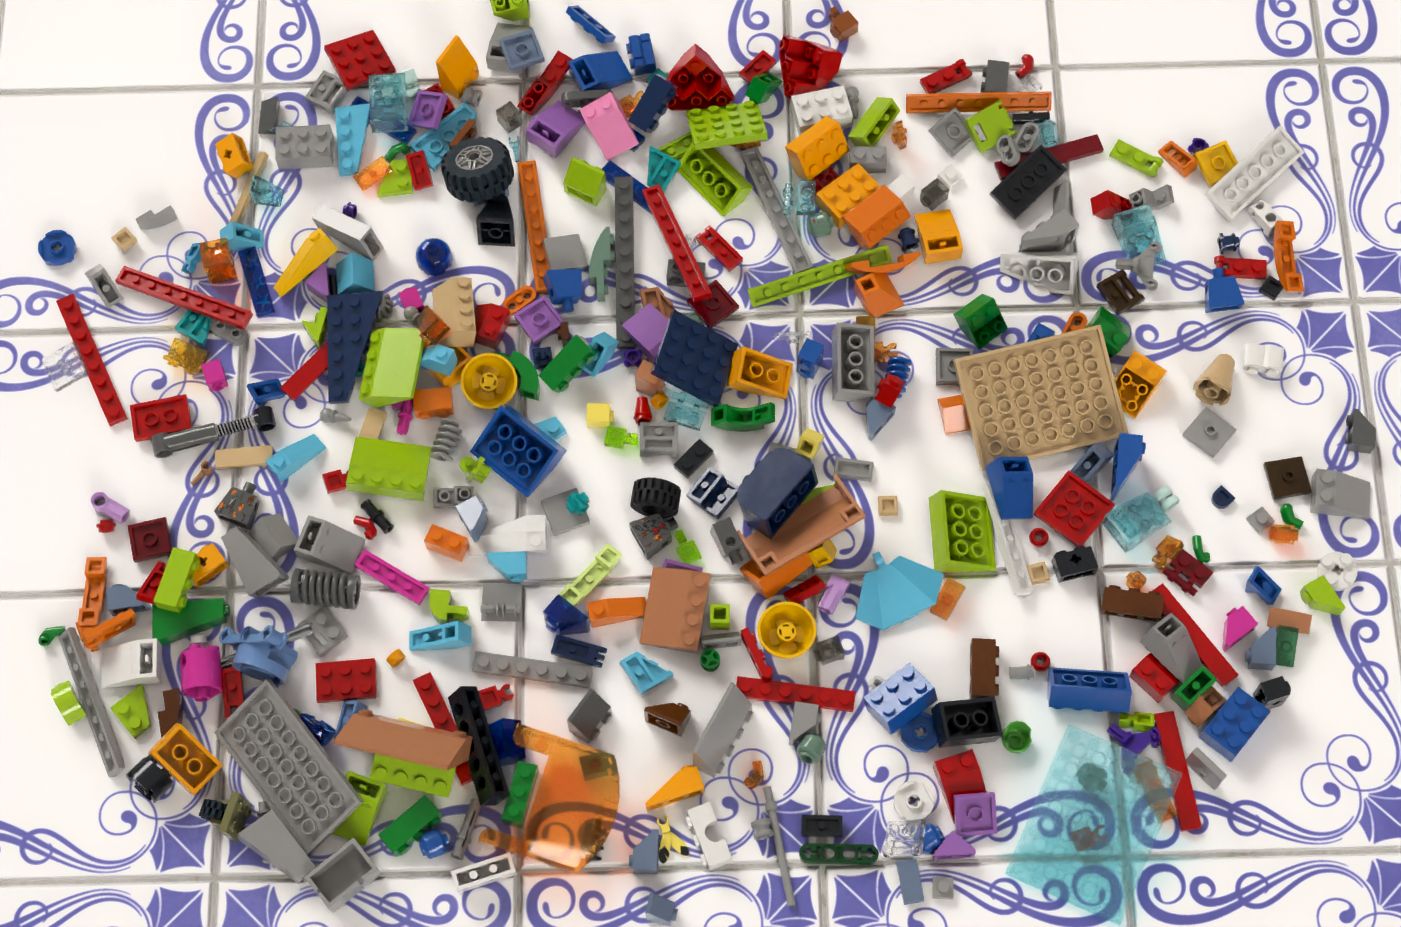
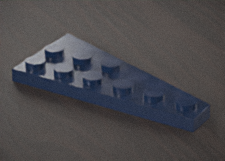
[327,291,384,405]

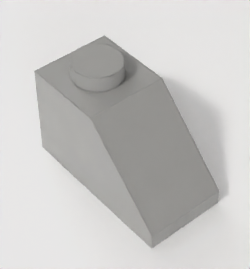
[84,264,124,308]
[789,701,822,746]

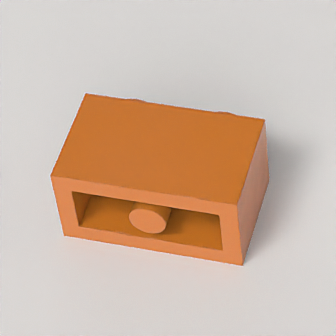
[413,387,454,420]
[424,524,469,562]

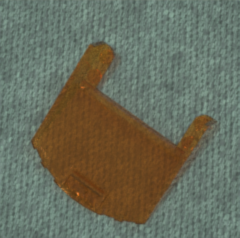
[477,723,620,873]

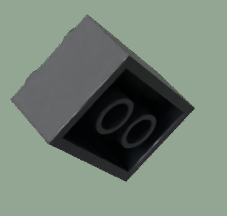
[931,697,1003,748]

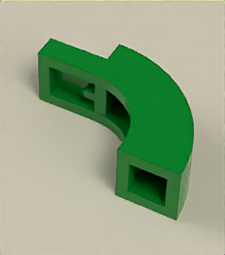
[492,351,540,401]
[711,402,775,432]

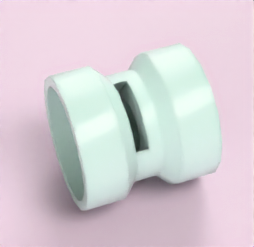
[1153,485,1180,512]

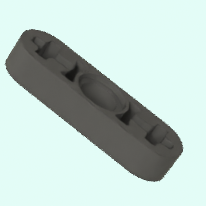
[561,89,613,108]

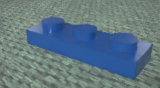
[566,5,616,44]

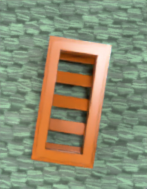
[1158,141,1197,178]

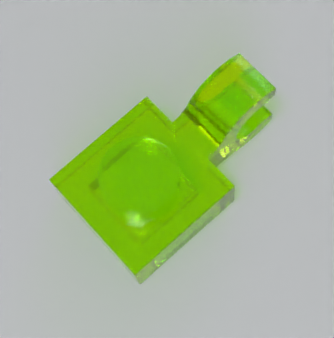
[604,426,639,449]
[675,529,702,564]

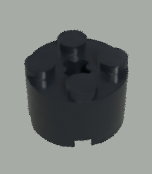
[126,755,173,803]

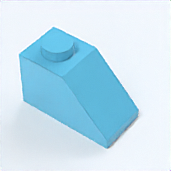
[219,221,264,251]
[583,332,619,377]
[420,344,458,376]
[487,551,527,583]

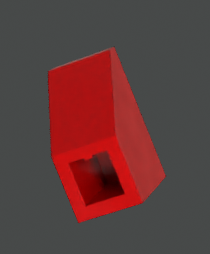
[1090,190,1132,220]

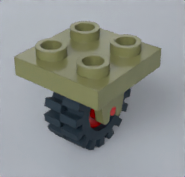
[199,791,252,843]

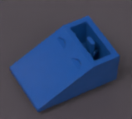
[568,51,633,91]
[985,456,1033,520]

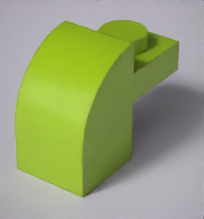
[429,589,470,624]
[50,680,86,726]

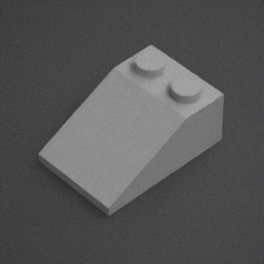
[1310,469,1371,519]

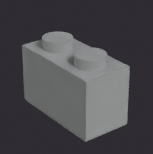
[849,146,887,173]

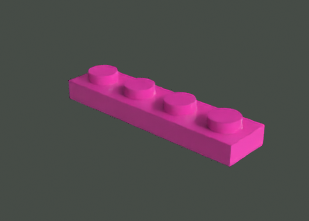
[354,549,430,606]

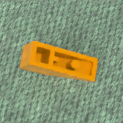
[645,765,705,812]

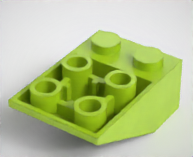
[332,771,389,846]

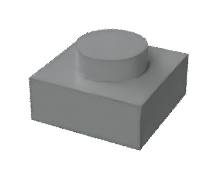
[1246,506,1275,534]
[932,877,954,899]

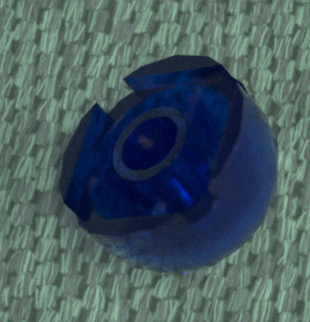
[415,238,453,276]
[299,713,336,747]

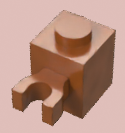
[829,6,859,42]

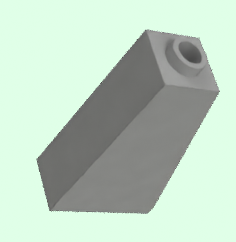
[312,204,384,261]
[221,527,289,599]
[237,809,316,883]

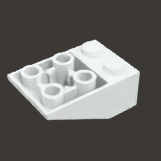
[101,638,162,688]

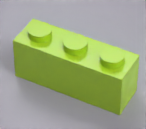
[848,97,901,146]
[153,547,200,613]

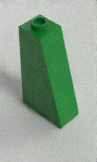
[152,598,230,646]

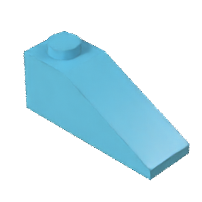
[265,434,326,483]
[409,621,472,651]

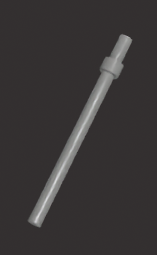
[763,786,796,907]

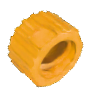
[650,392,669,410]
[386,649,406,668]

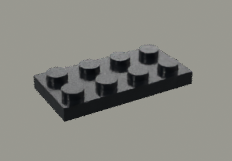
[989,144,1067,220]

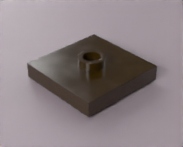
[1263,456,1312,500]

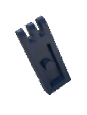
[551,634,608,668]

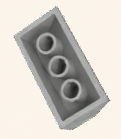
[832,322,875,402]

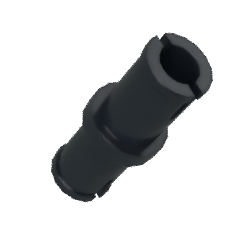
[1012,111,1050,125]
[360,499,394,534]

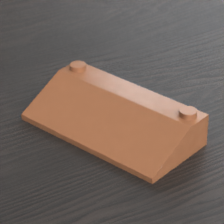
[737,474,866,576]
[333,709,472,770]

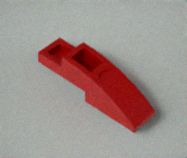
[517,50,573,116]

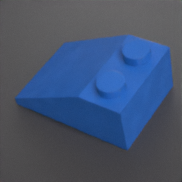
[1110,433,1146,501]

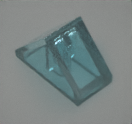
[249,175,285,207]

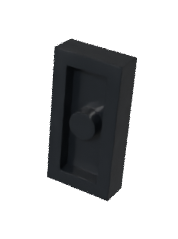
[673,438,714,479]
[801,815,842,837]

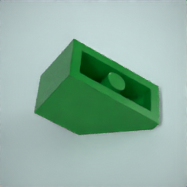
[745,72,783,104]

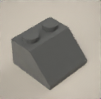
[567,688,612,744]

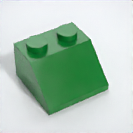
[1086,306,1131,358]

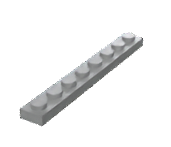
[740,146,813,274]
[58,627,125,777]

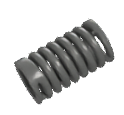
[290,568,361,610]

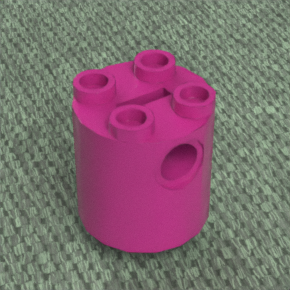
[180,644,222,702]

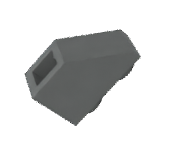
[1345,409,1376,454]

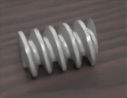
[429,419,463,461]

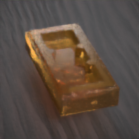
[929,577,966,621]

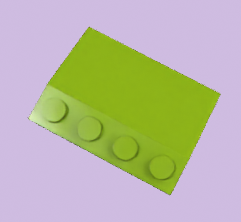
[358,328,427,408]
[346,436,431,501]
[928,490,996,573]

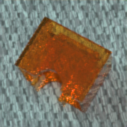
[199,238,238,284]

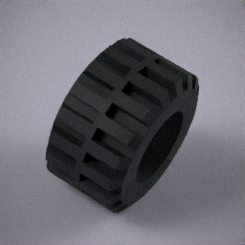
[630,477,681,518]

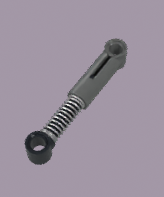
[151,406,276,458]

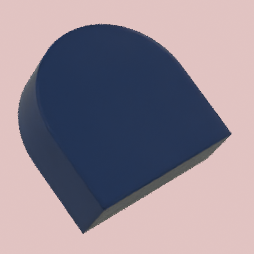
[1211,485,1235,509]

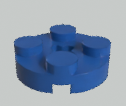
[38,230,77,266]
[900,712,938,753]

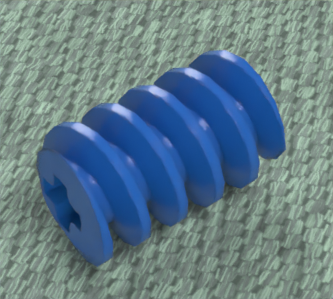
[885,356,912,398]

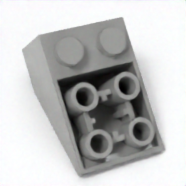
[486,22,532,74]
[1018,209,1079,252]
[294,515,366,574]
[1140,613,1202,684]

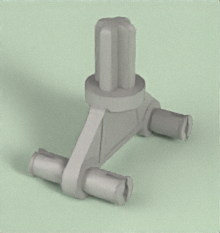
[1115,241,1162,291]

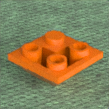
[854,273,904,318]

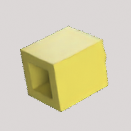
[586,403,614,429]
[795,428,825,459]

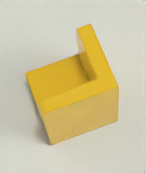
[807,539,837,569]

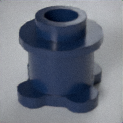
[897,227,920,252]
[1217,233,1240,255]

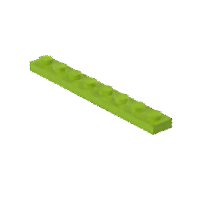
[746,245,892,307]

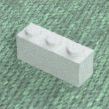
[451,852,517,893]

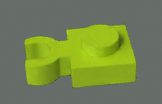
[1119,712,1154,732]

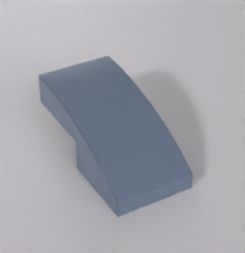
[896,859,924,905]

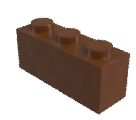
[1101,585,1164,623]
[969,638,999,699]

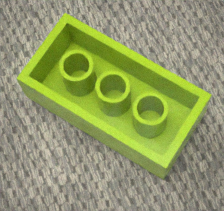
[369,754,457,798]

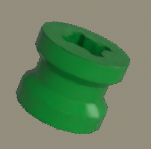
[700,649,720,672]

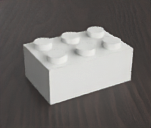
[791,85,853,135]

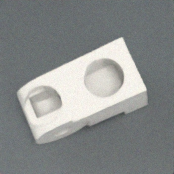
[1248,200,1283,238]

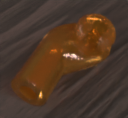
[744,761,764,789]

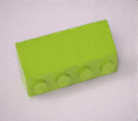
[678,142,753,216]

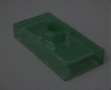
[1276,625,1299,667]

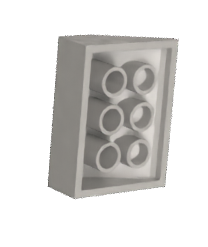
[692,682,754,778]

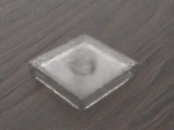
[773,331,812,344]
[41,341,89,392]

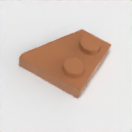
[639,287,681,320]

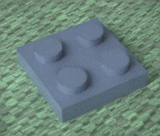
[499,29,545,72]

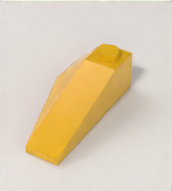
[273,228,339,297]

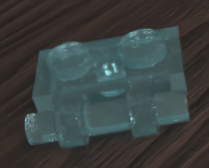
[782,181,816,217]
[663,391,709,431]

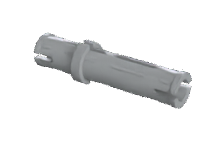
[451,798,482,860]

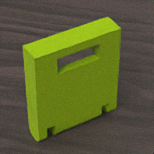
[963,100,1017,153]

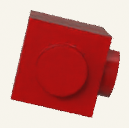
[875,373,905,408]

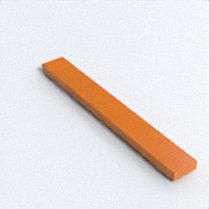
[906,91,1052,113]
[518,160,550,295]

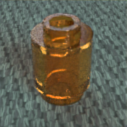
[1269,524,1299,545]

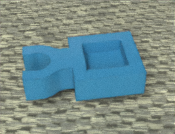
[181,242,208,274]

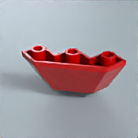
[779,34,843,99]
[667,43,735,111]

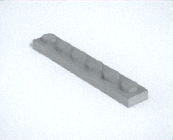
[472,651,593,688]

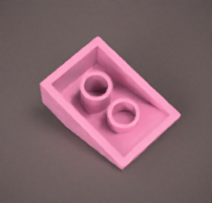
[579,92,639,161]

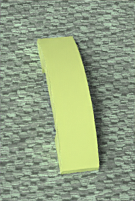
[556,543,623,610]

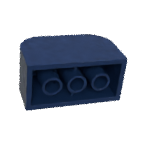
[737,448,818,539]

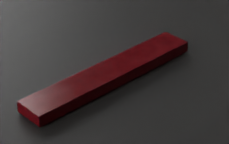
[994,134,1104,181]

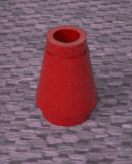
[633,396,652,425]

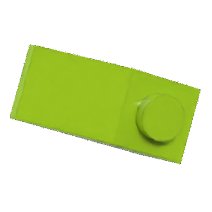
[1300,575,1346,615]

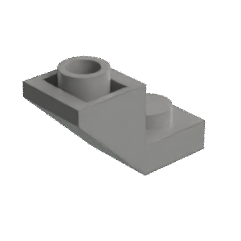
[1129,184,1175,212]

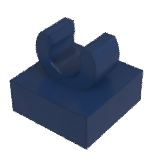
[532,347,553,369]

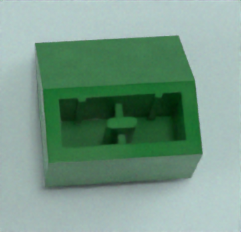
[953,294,1008,349]

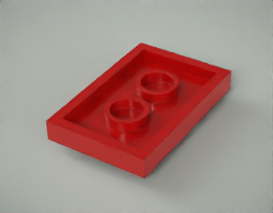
[130,394,192,442]
[315,658,377,703]

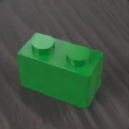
[1171,665,1217,712]

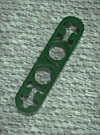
[799,843,879,865]

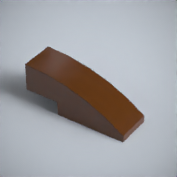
[157,688,183,738]

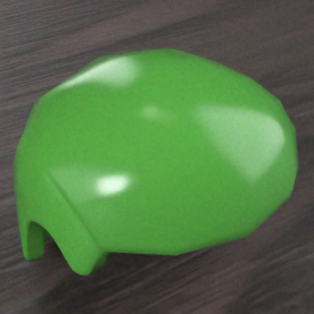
[1001,721,1032,754]

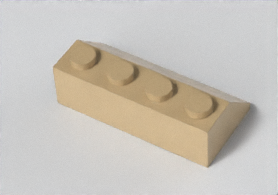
[432,277,476,347]

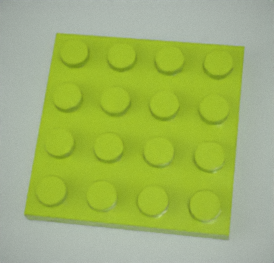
[686,101,768,150]

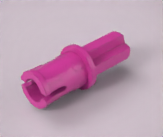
[396,399,414,435]

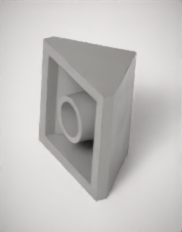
[249,513,298,561]

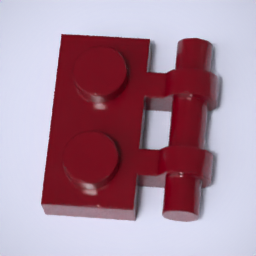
[1162,548,1214,597]

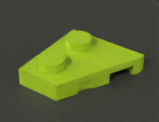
[377,159,413,197]
[110,684,151,739]

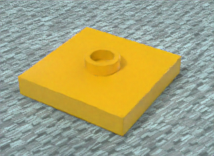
[1193,140,1238,187]

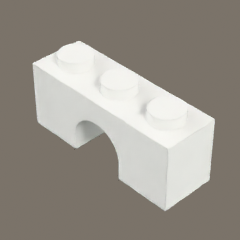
[685,802,732,871]

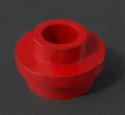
[96,519,116,533]
[1029,528,1049,547]
[1030,652,1050,672]

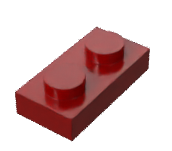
[739,50,776,85]
[406,150,434,191]
[782,575,826,604]

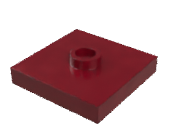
[687,280,739,329]
[127,517,172,563]

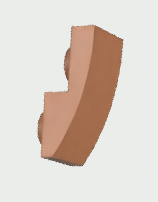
[1267,607,1312,635]

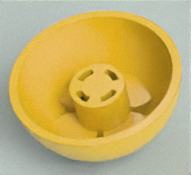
[461,353,517,409]
[757,602,816,659]

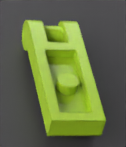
[1109,139,1164,177]

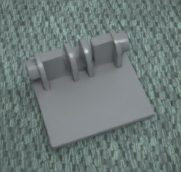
[480,583,522,622]

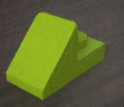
[302,306,327,349]

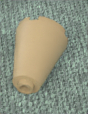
[1193,354,1235,406]

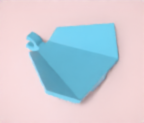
[856,551,944,631]

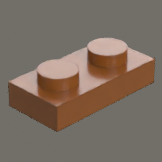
[449,118,477,149]

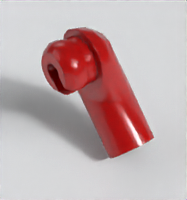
[1015,54,1034,79]
[353,516,377,540]

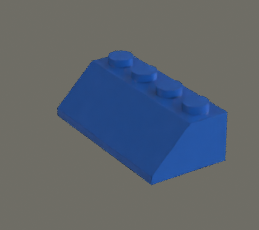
[1047,667,1132,713]

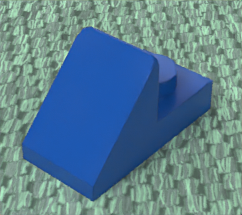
[246,379,286,407]
[1245,566,1282,605]

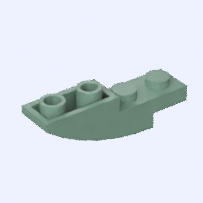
[589,227,615,302]

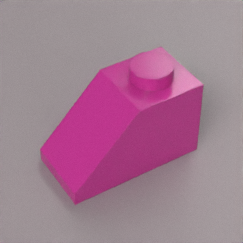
[1222,606,1258,652]

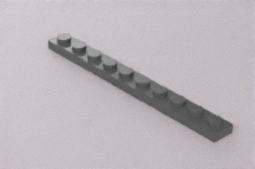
[615,176,635,349]

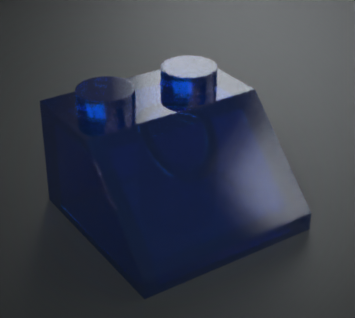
[543,594,591,635]
[489,718,526,766]

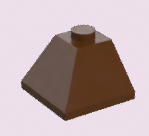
[644,703,691,737]

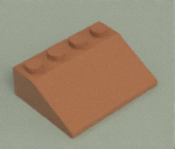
[639,567,711,654]

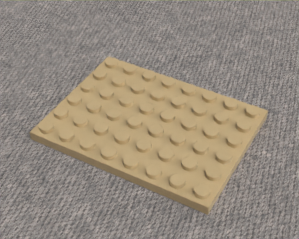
[953,325,1129,471]

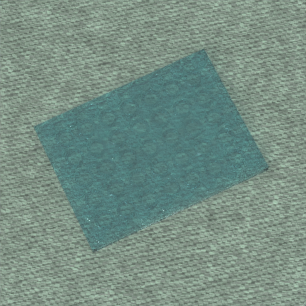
[1005,724,1183,925]

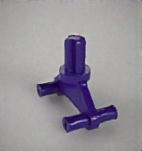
[1107,724,1161,776]

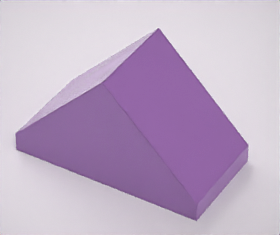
[305,262,331,303]
[933,831,976,861]

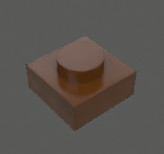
[557,322,570,347]

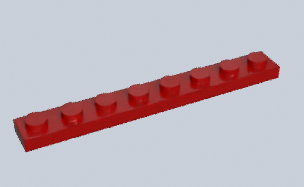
[642,184,712,302]
[115,266,253,330]
[56,294,128,427]

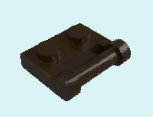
[1096,270,1145,316]

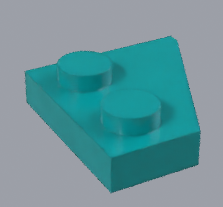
[647,146,681,193]
[174,310,212,347]

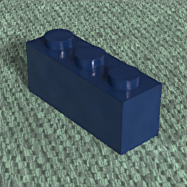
[628,74,678,133]

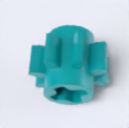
[566,491,590,515]

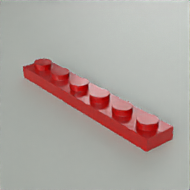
[412,672,473,786]
[736,676,856,713]

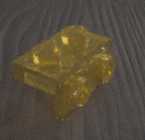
[162,338,210,375]

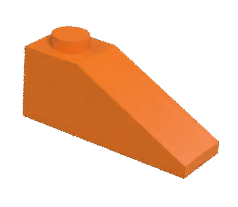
[587,597,646,628]

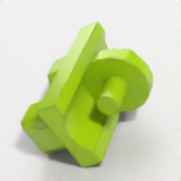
[459,456,492,484]

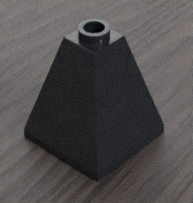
[476,195,515,247]

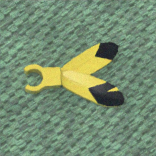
[657,815,689,864]

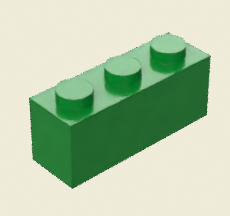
[538,334,597,393]
[501,761,539,829]
[378,795,443,857]

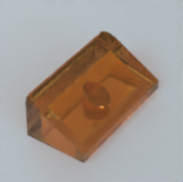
[353,156,393,192]

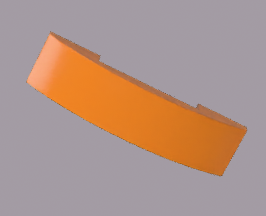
[1273,220,1304,292]
[845,252,921,275]
[77,557,107,628]

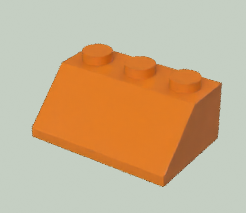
[842,185,911,249]
[739,552,812,599]

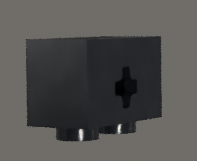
[1051,546,1098,583]
[1252,676,1291,710]

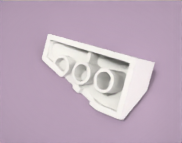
[1000,252,1078,295]
[469,515,547,556]

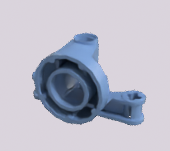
[219,625,298,685]

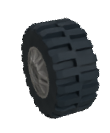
[441,137,514,203]

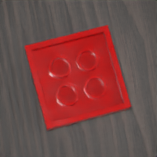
[324,30,396,90]
[1033,470,1115,547]

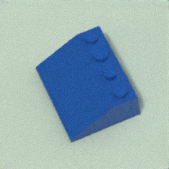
[470,405,567,497]

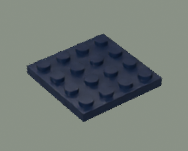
[650,310,738,407]

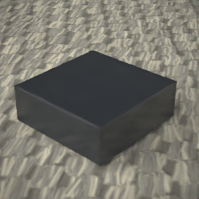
[1258,275,1283,301]

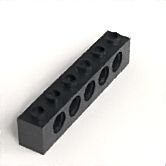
[448,686,510,806]

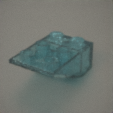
[369,73,409,133]
[1111,204,1166,272]
[1102,492,1172,553]

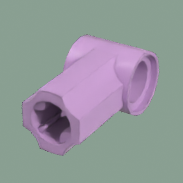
[91,492,130,524]
[818,574,851,615]

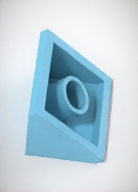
[336,252,375,295]

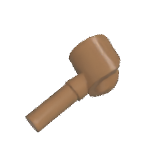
[190,461,213,486]

